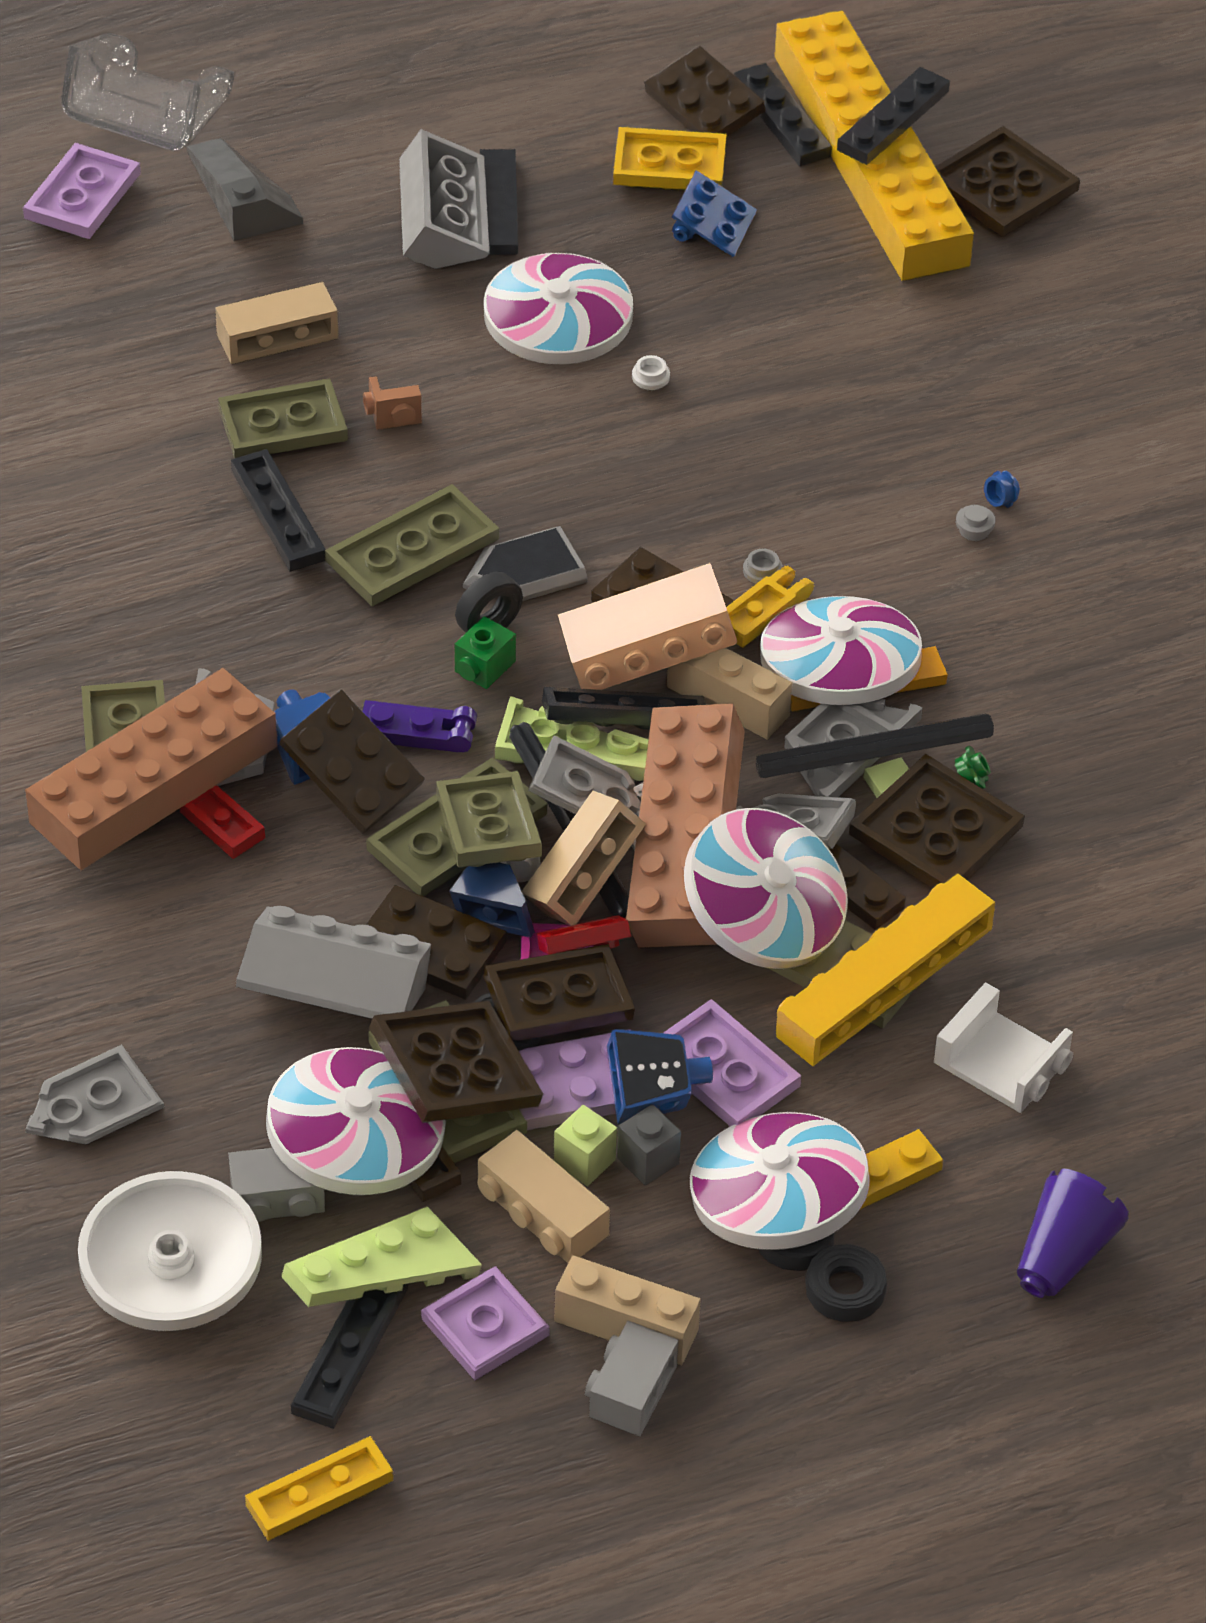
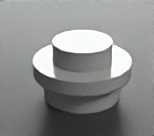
[956,505,995,541]
[743,549,783,584]

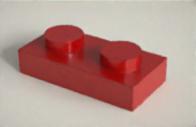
[180,785,265,859]
[536,915,631,955]

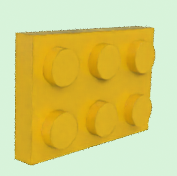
[613,127,726,190]

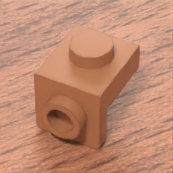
[363,376,422,430]

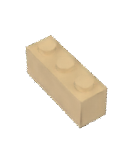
[215,282,338,364]
[667,648,792,740]
[522,791,646,925]
[477,1130,610,1263]
[554,1255,700,1365]

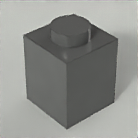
[617,1104,681,1186]

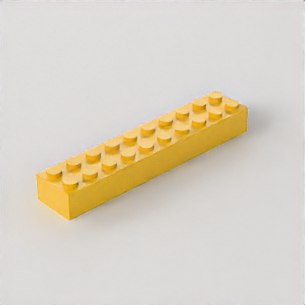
[775,11,974,281]

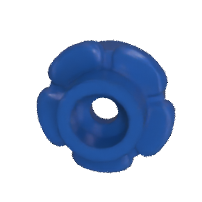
[984,471,1020,508]

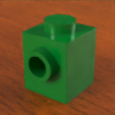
[454,616,516,689]

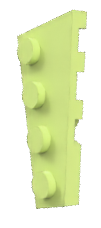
[282,1206,482,1307]

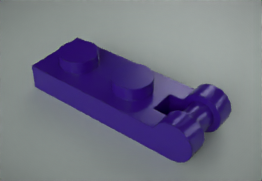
[362,700,478,752]

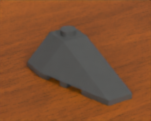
[187,138,303,241]

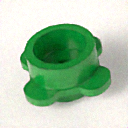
[955,745,990,789]

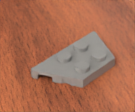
[784,699,922,798]

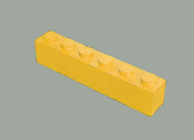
[776,874,995,1066]

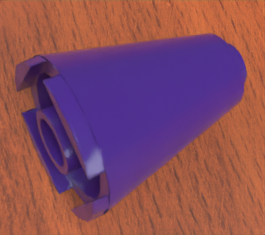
[1017,1169,1129,1298]

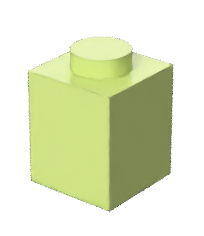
[554,1105,617,1187]

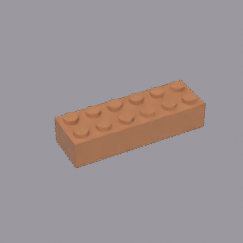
[25,668,277,870]
[626,703,745,948]

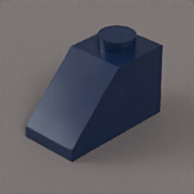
[450,862,535,938]

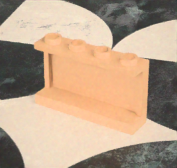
[558,563,737,690]

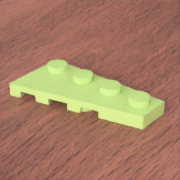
[495,696,649,781]

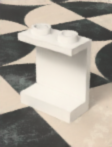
[934,982,1073,1113]

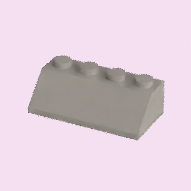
[399,129,489,269]
[236,906,431,1019]

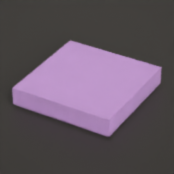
[421,1266,549,1380]

